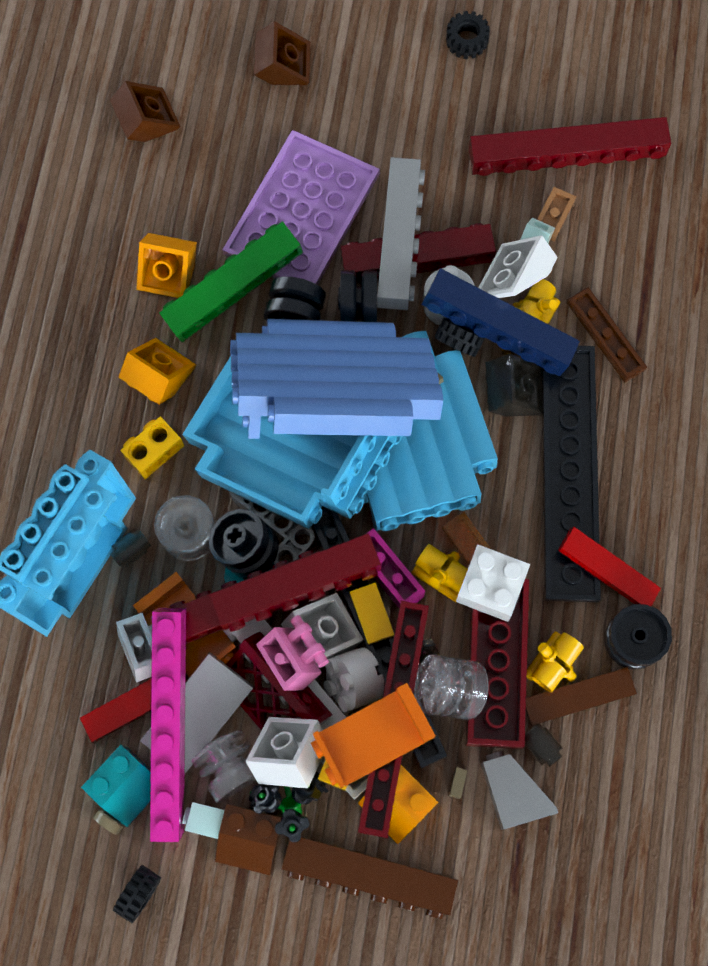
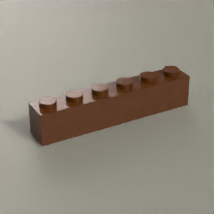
[282,837,458,919]

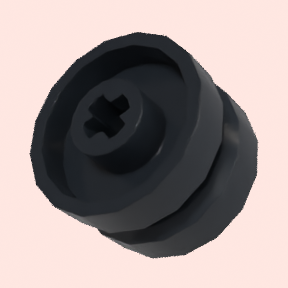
[338,271,377,322]
[264,277,326,321]
[209,509,279,578]
[604,604,672,669]

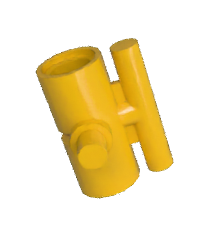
[512,279,560,324]
[411,544,468,603]
[527,631,584,693]

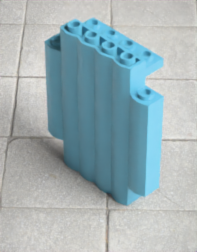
[362,331,498,531]
[182,356,402,529]
[0,450,136,637]

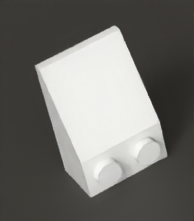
[478,235,558,298]

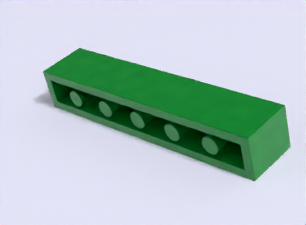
[159,221,304,342]

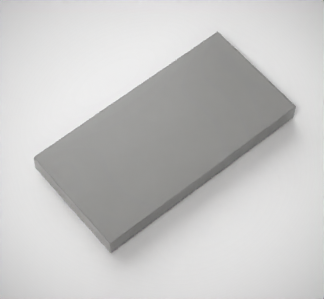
[140,652,254,774]

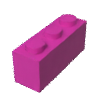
[367,528,425,609]

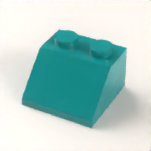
[81,745,151,827]

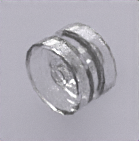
[154,495,216,561]

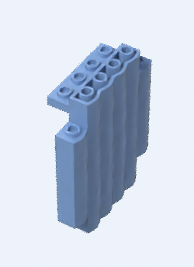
[230,319,443,439]

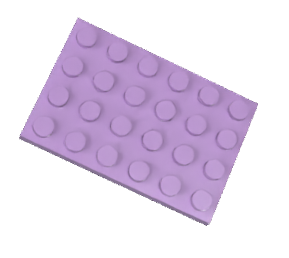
[222,130,380,285]

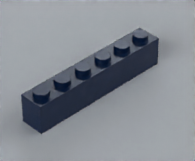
[421,268,580,377]

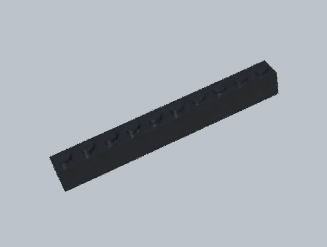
[312,507,447,769]

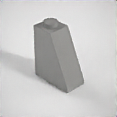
[481,751,558,830]

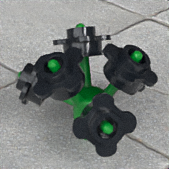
[249,772,329,842]

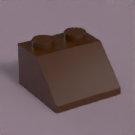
[254,21,310,85]
[110,81,181,142]
[215,804,281,875]

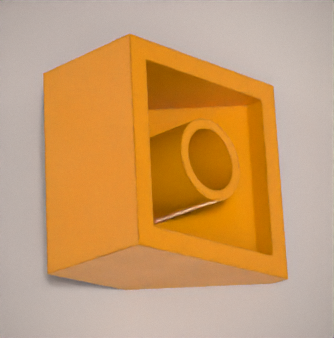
[136,233,197,298]
[118,338,196,405]
[358,765,438,844]

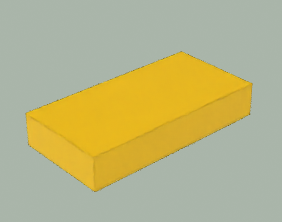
[350,582,395,645]

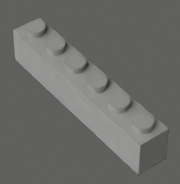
[377,157,425,310]

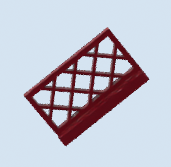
[226,631,333,731]

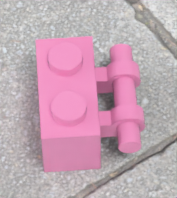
[256,615,329,691]

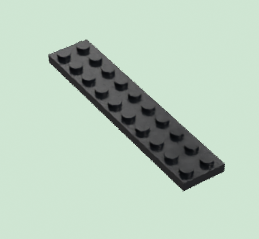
[542,346,601,602]

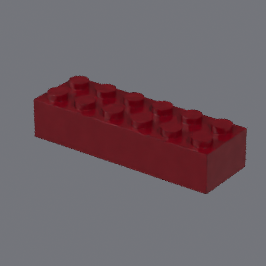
[465,579,529,750]

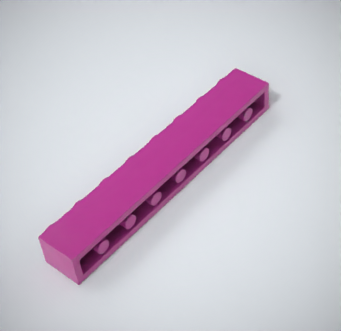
[150,608,186,842]

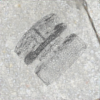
[414,654,489,720]
[191,729,256,803]

